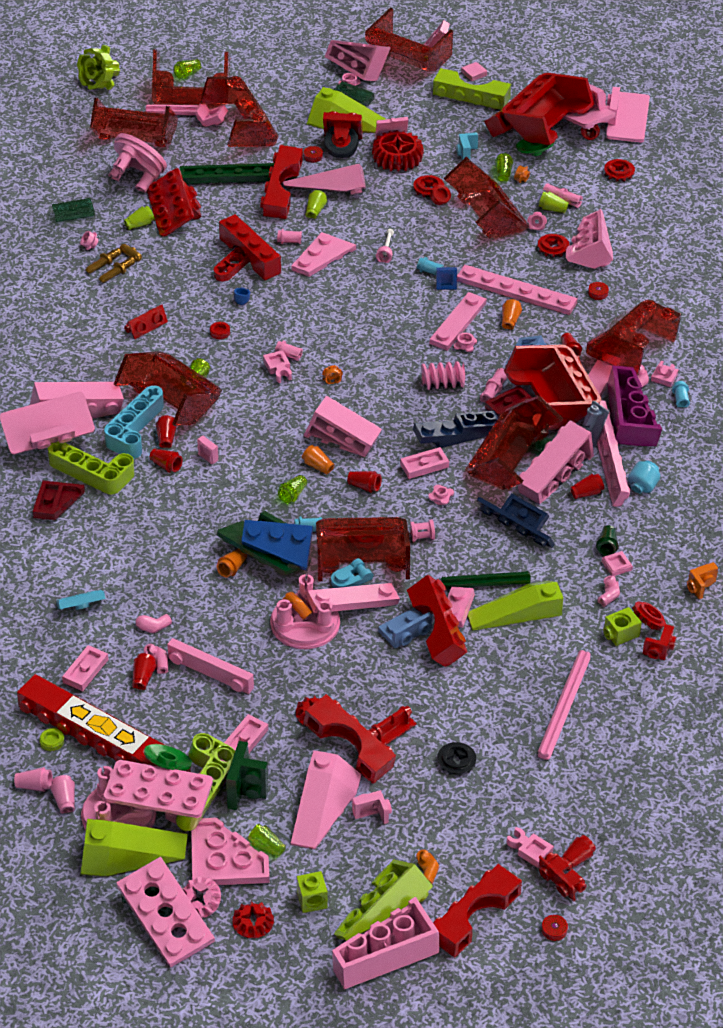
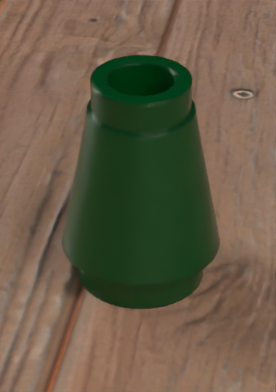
[596,525,619,556]

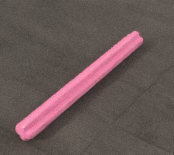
[538,650,591,760]

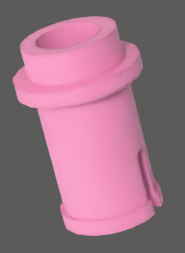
[277,228,302,244]
[275,340,303,361]

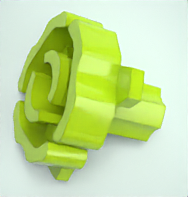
[77,45,120,90]

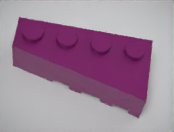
[607,366,662,446]

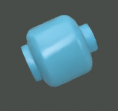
[628,460,661,494]

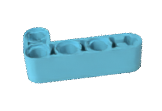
[104,386,164,459]

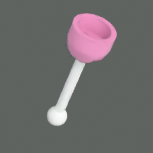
[376,229,394,263]

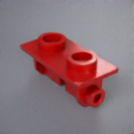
[124,304,168,339]
[369,706,417,745]
[539,852,587,902]

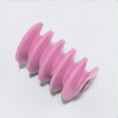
[421,361,465,390]

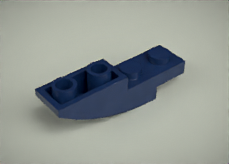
[412,411,502,448]

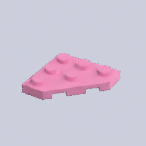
[191,818,270,885]

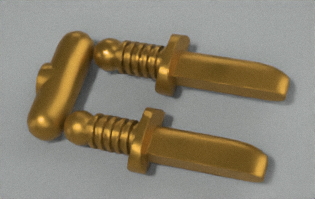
[85,244,142,283]

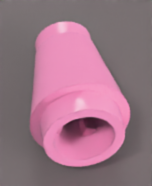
[14,767,53,792]
[50,775,75,814]

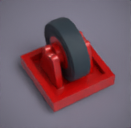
[323,111,363,158]

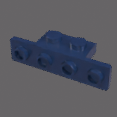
[476,493,555,548]

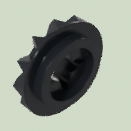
[437,742,476,776]

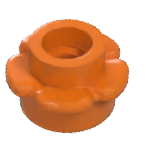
[514,166,530,183]
[322,365,343,384]

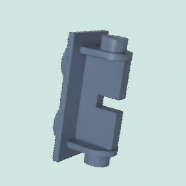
[582,400,610,447]

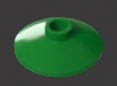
[516,139,554,156]
[144,744,192,771]

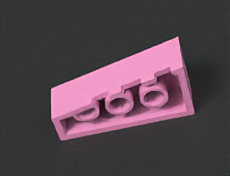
[332,897,439,990]

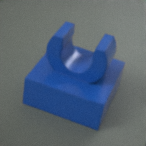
[436,267,457,290]

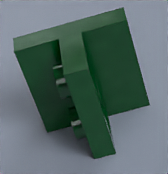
[226,741,268,810]

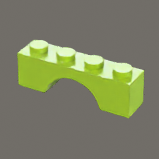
[433,68,511,110]

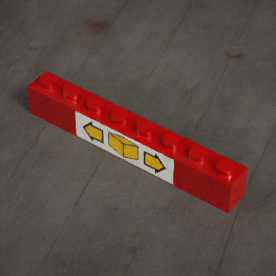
[17,674,191,772]

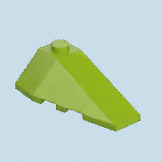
[307,87,386,133]
[467,581,564,631]
[80,819,187,877]

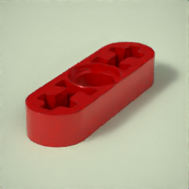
[214,246,250,282]

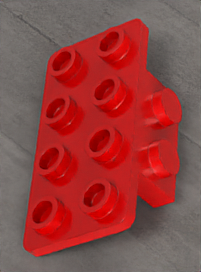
[147,168,202,237]

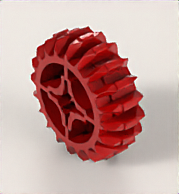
[372,130,424,173]

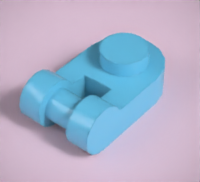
[331,558,374,588]

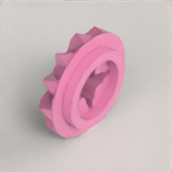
[182,876,221,918]

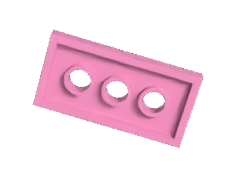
[116,857,215,968]

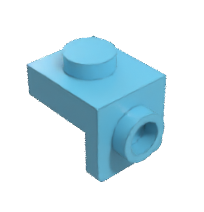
[456,132,478,162]

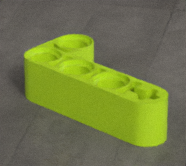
[48,441,135,494]
[176,733,235,831]

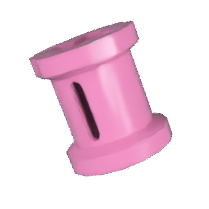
[410,519,435,542]

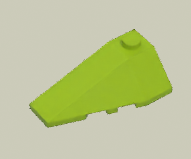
[334,859,433,941]

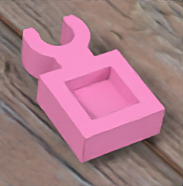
[263,350,292,383]
[506,827,554,868]

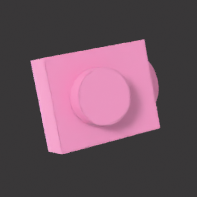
[194,102,228,127]
[352,790,392,824]

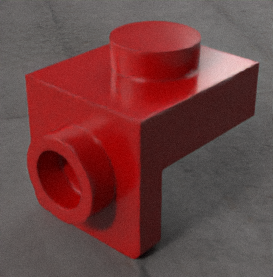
[642,624,677,660]

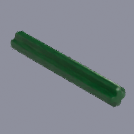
[440,571,531,589]

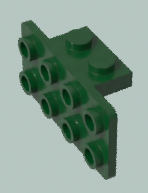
[216,511,311,575]

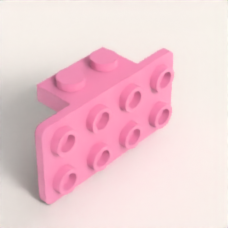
[563,84,615,129]
[606,87,650,143]
[0,391,95,455]
[104,760,213,818]

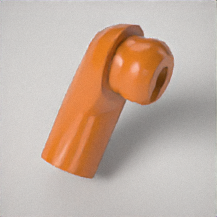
[282,592,312,620]
[416,849,439,884]

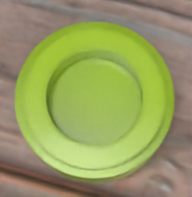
[40,728,64,751]

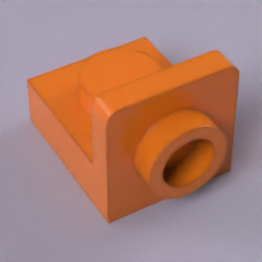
[687,562,718,599]

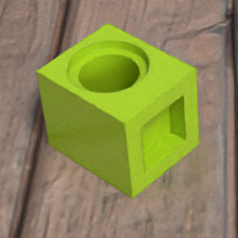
[603,607,642,646]
[296,871,328,913]

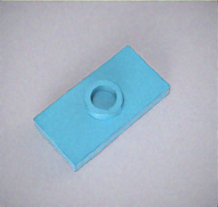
[56,590,106,610]

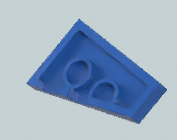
[242,520,313,571]

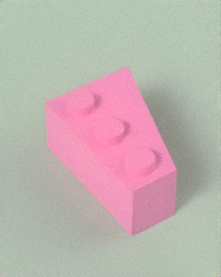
[325,40,391,81]
[304,396,382,457]

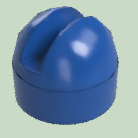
[234,288,251,305]

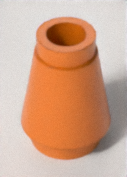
[502,299,522,330]
[302,445,335,475]
[216,548,247,578]

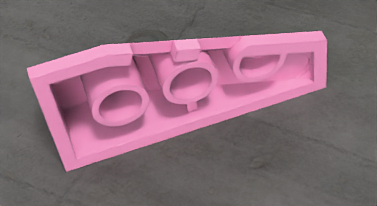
[566,209,613,269]

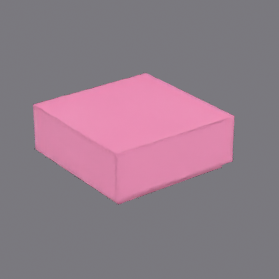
[461,62,487,81]
[197,436,218,464]
[601,551,633,576]

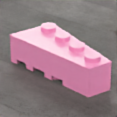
[30,382,124,419]
[517,421,594,504]

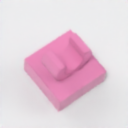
[651,361,679,387]

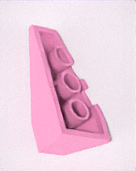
[283,164,366,195]
[291,750,362,849]

